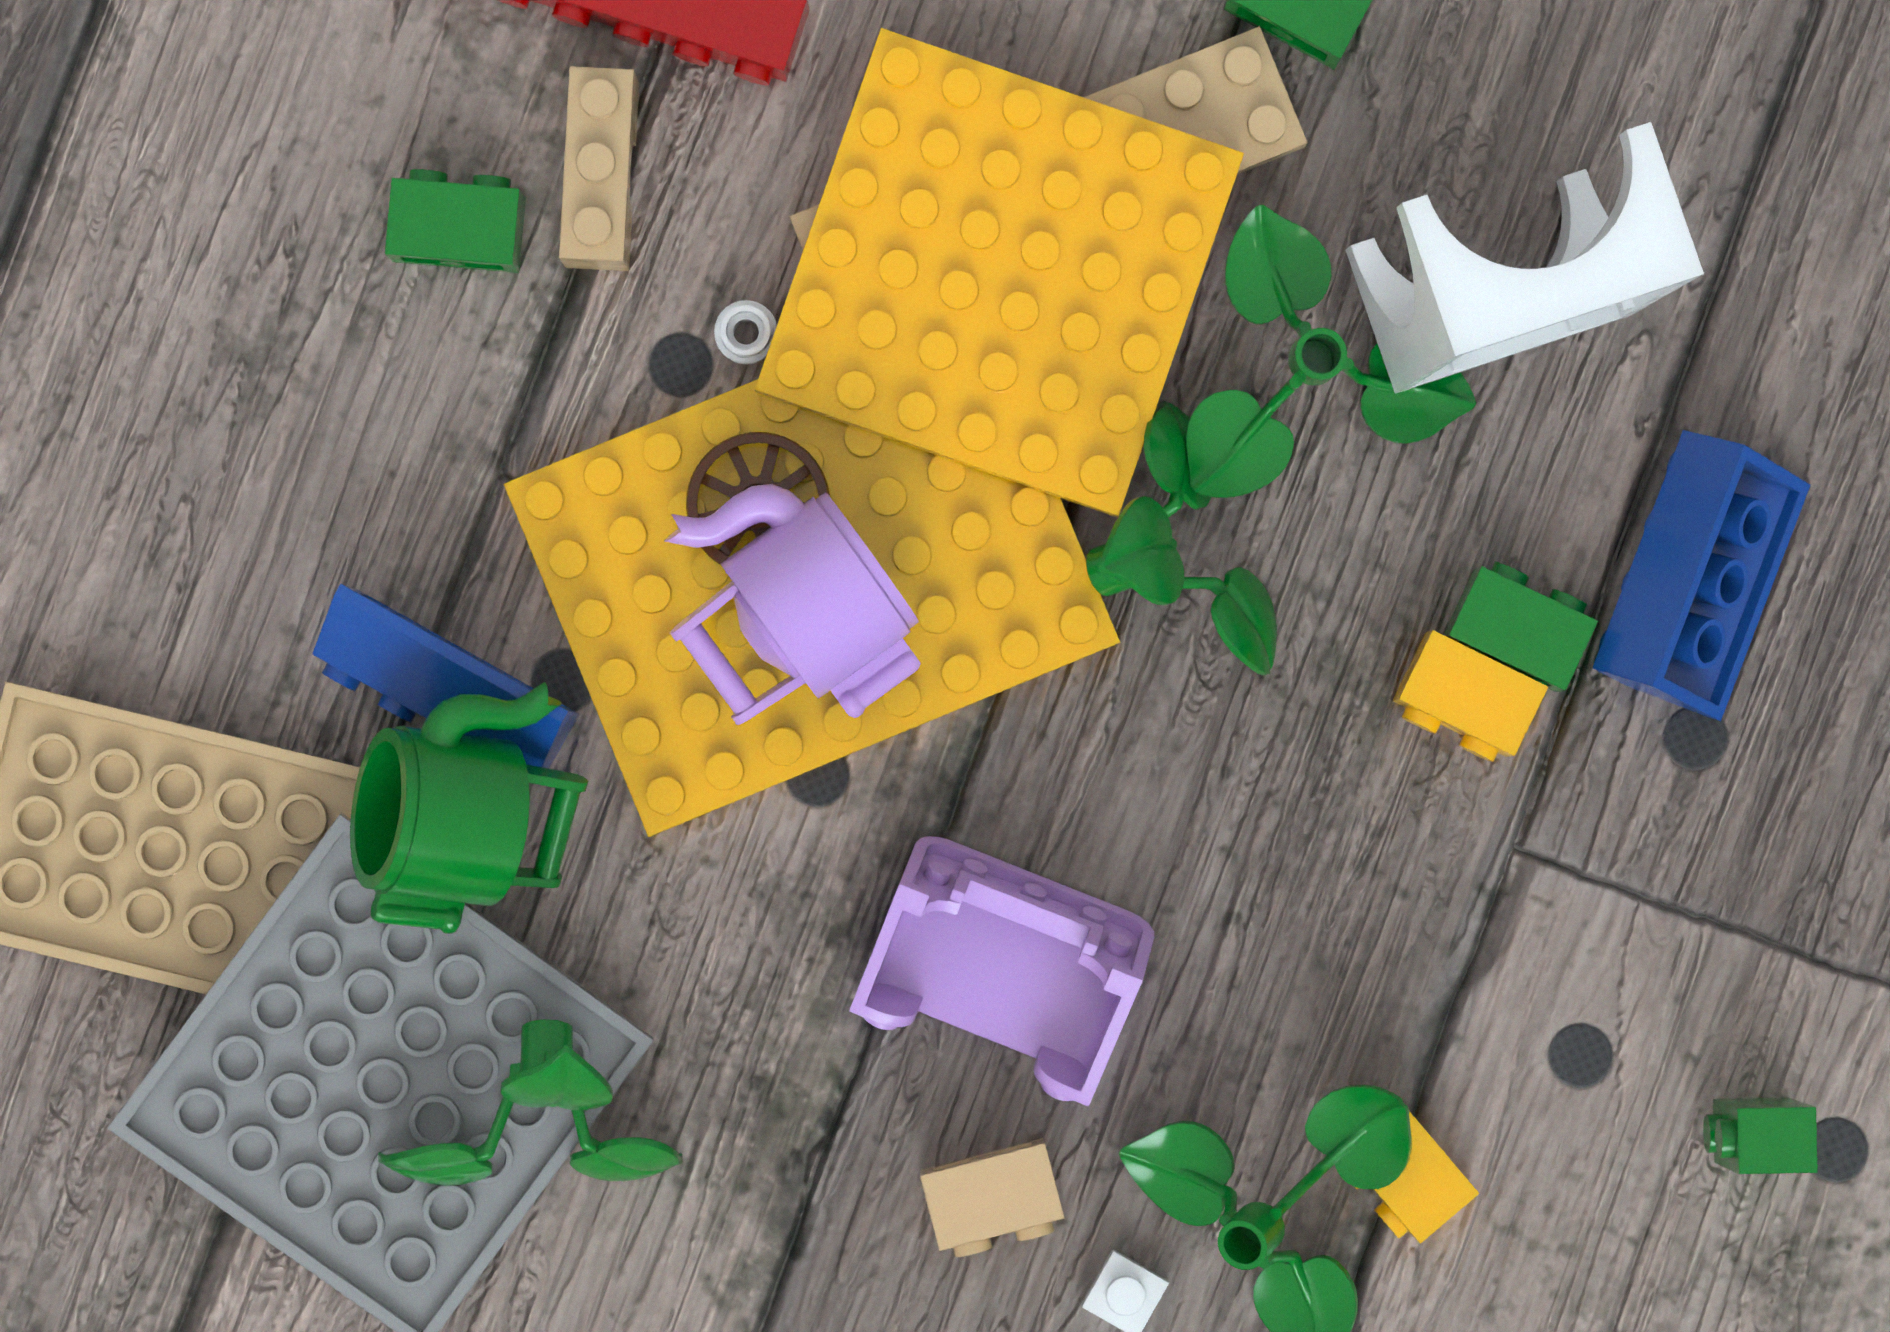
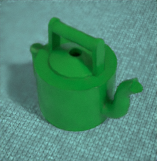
[350,682,588,934]

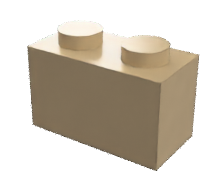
[920,1138,1064,1257]

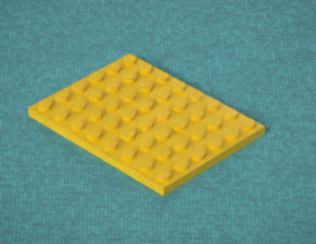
[504,379,1120,837]

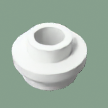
[714,300,777,365]

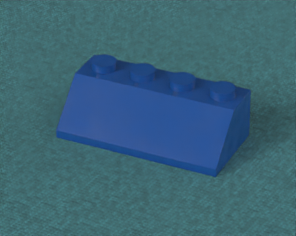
[1592,430,1811,721]
[312,584,580,768]

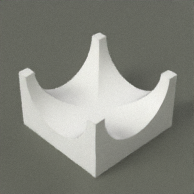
[1345,122,1704,394]

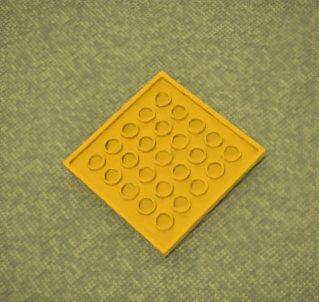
[754,28,1244,518]

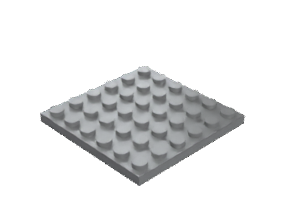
[107,813,654,1332]

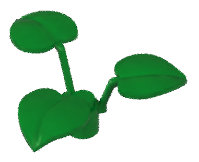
[1185,205,1476,498]
[1086,400,1277,676]
[378,1019,683,1186]
[1119,1085,1412,1332]

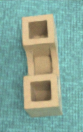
[559,66,640,271]

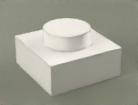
[1081,1249,1169,1332]

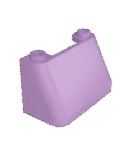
[849,836,1155,1107]

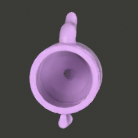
[664,484,921,725]

